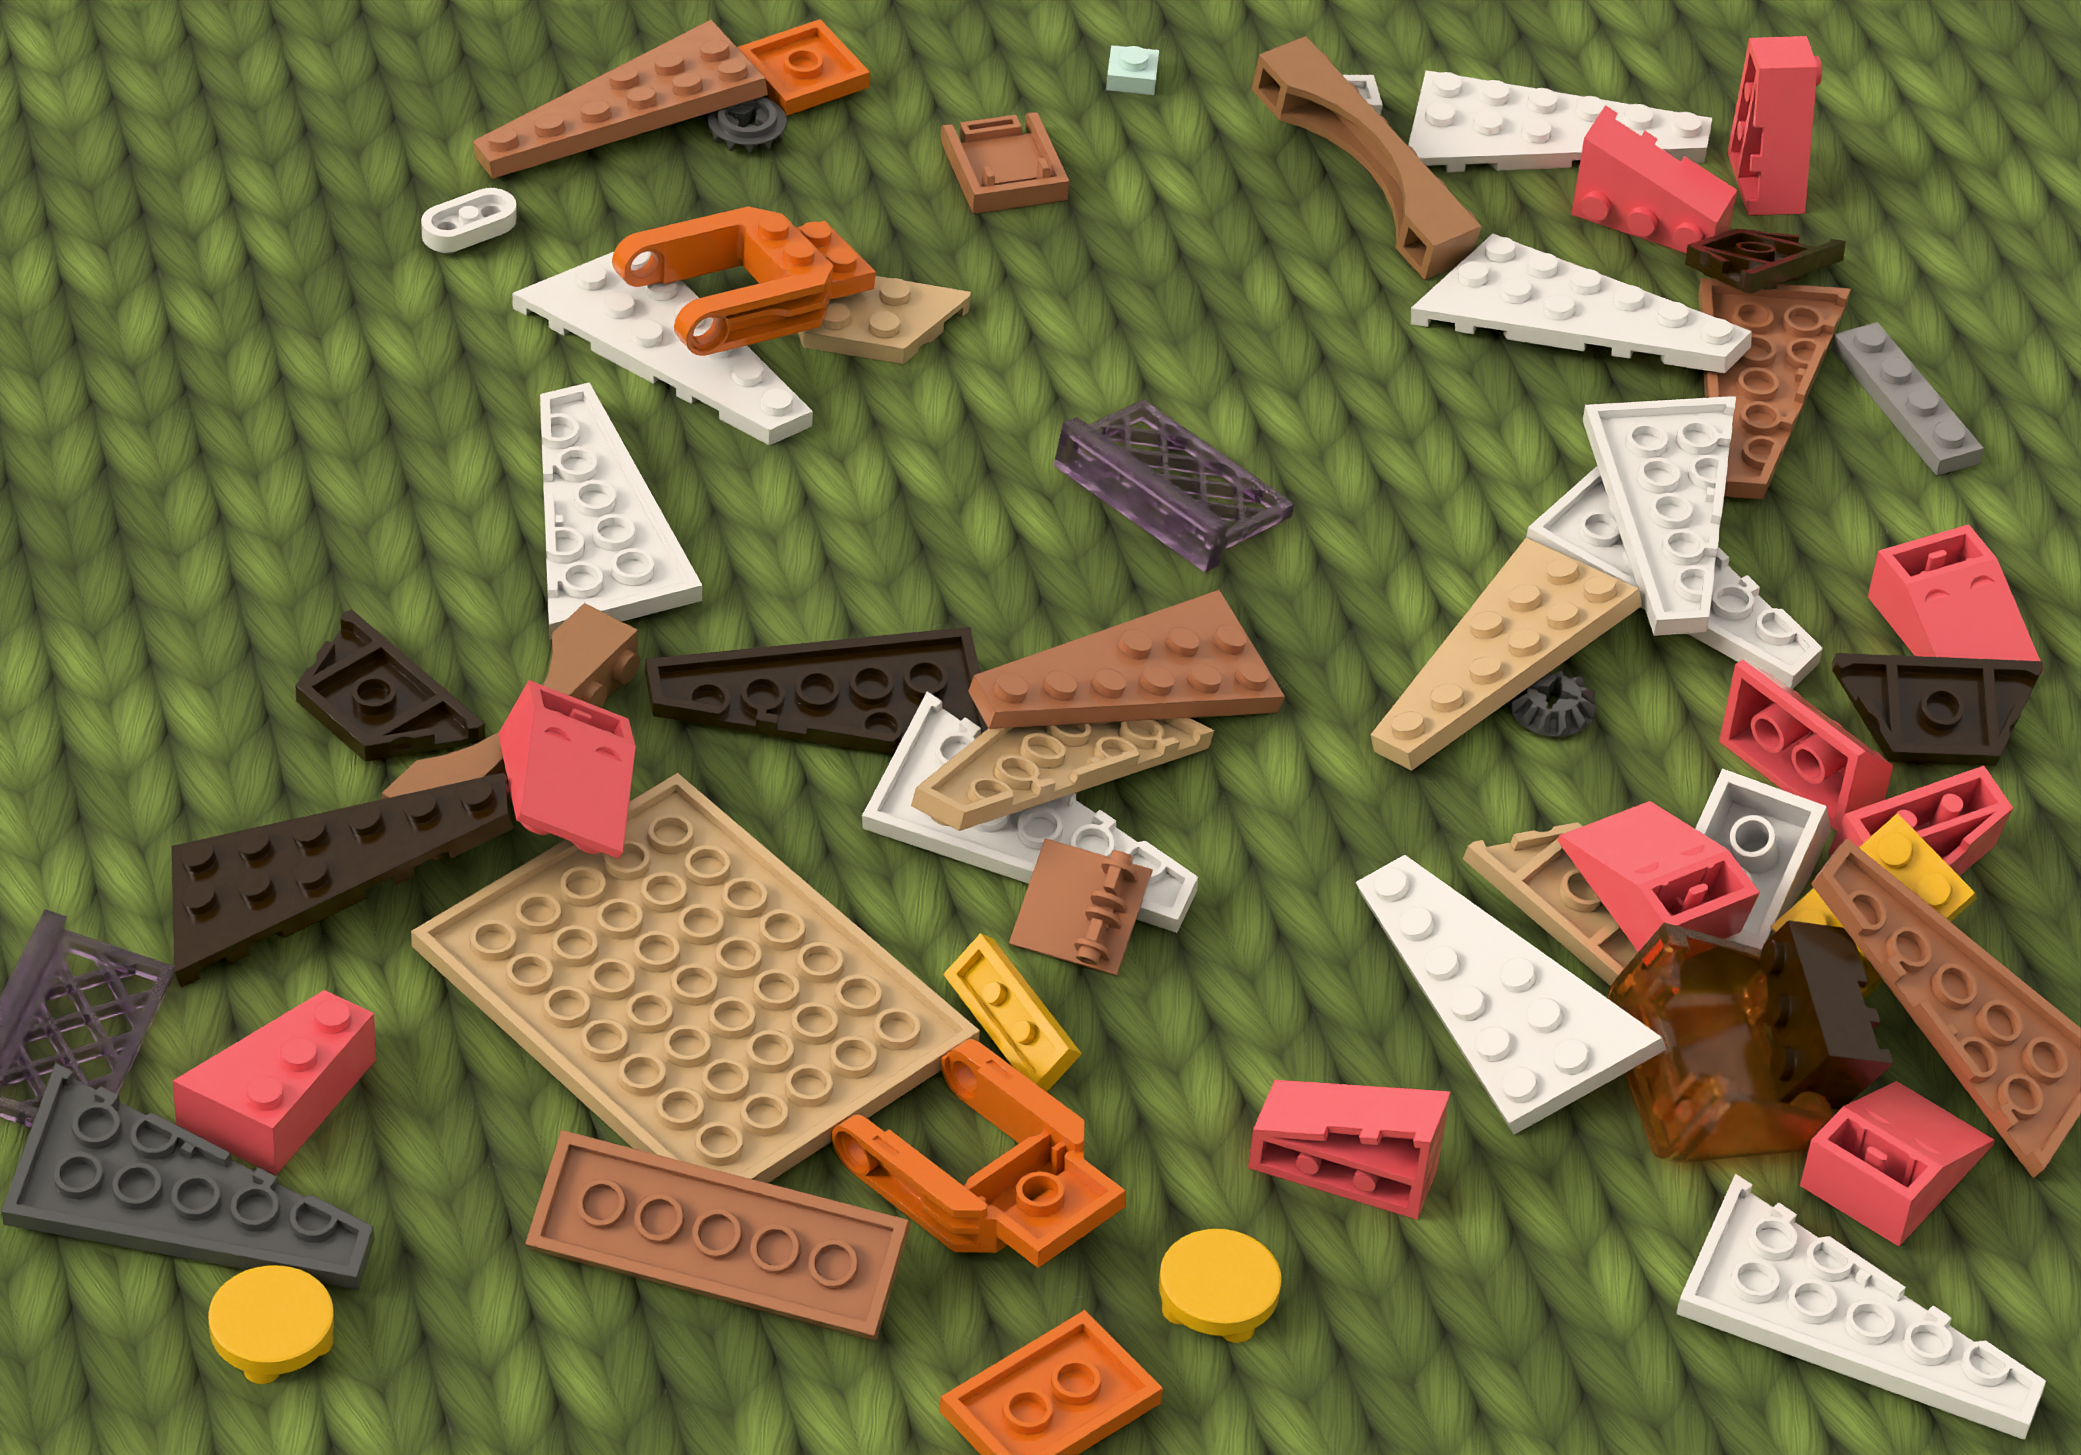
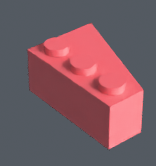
[1727,36,1822,216]
[1571,105,1737,253]
[1828,766,2013,876]
[173,990,376,1175]
[1248,1080,1451,1220]

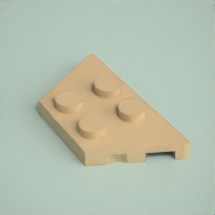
[798,276,971,364]
[1463,822,1641,998]

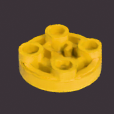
[1159,1229,1281,1343]
[208,1265,334,1384]

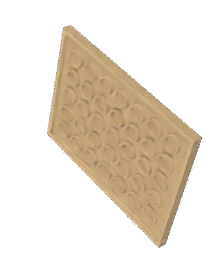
[411,773,980,1183]

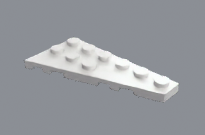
[1408,70,1712,172]
[1411,234,1752,373]
[512,251,813,445]
[540,382,702,640]
[1583,396,1736,636]
[1526,466,1823,690]
[862,691,1198,933]
[1356,855,1667,1135]
[1676,1173,2046,1440]

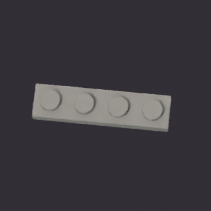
[1831,322,1984,476]

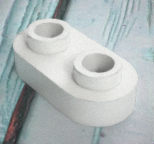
[421,188,516,253]

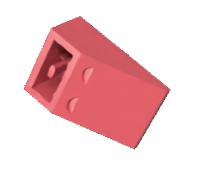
[1868,524,2043,674]
[498,680,636,859]
[1557,801,1760,968]
[1800,1081,1995,1247]

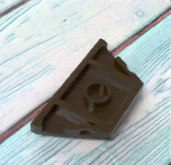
[1685,229,1846,294]
[295,609,485,762]
[1832,653,2043,766]

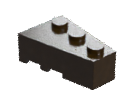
[1760,920,1894,1110]

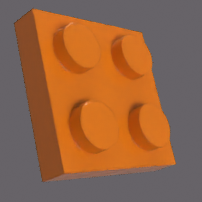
[737,19,870,116]

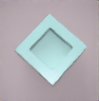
[1106,45,1159,95]

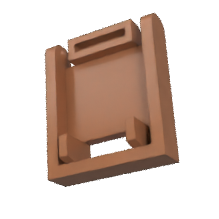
[941,112,1069,214]

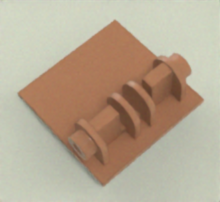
[1009,838,1153,976]

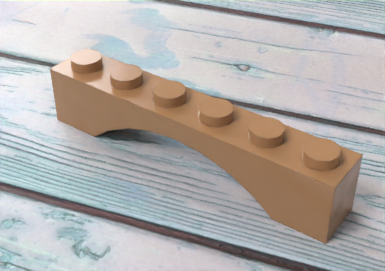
[1251,36,1482,280]
[382,603,640,861]

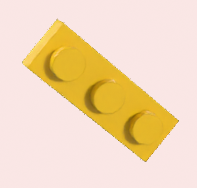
[943,933,1082,1092]

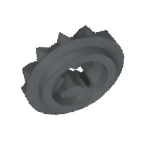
[708,97,787,154]
[1509,668,1596,737]

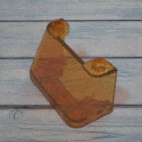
[1607,922,1834,1163]

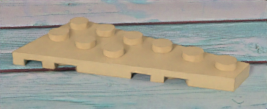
[1371,537,1642,771]
[911,718,1215,831]

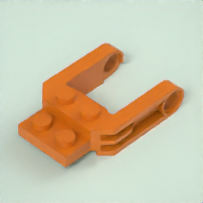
[612,206,876,356]
[832,1039,1126,1268]

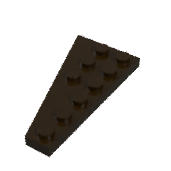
[645,627,988,755]
[171,772,514,987]

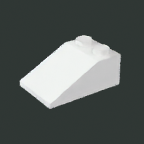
[1695,769,1831,957]

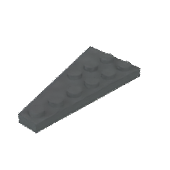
[1,1063,374,1290]

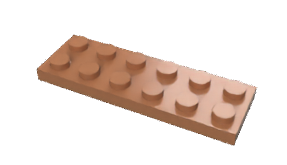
[525,1130,911,1341]

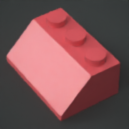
[1719,659,1893,831]

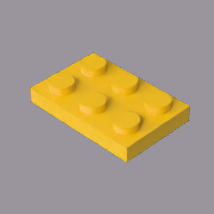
[1770,813,1977,1000]

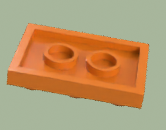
[939,1310,1163,1455]

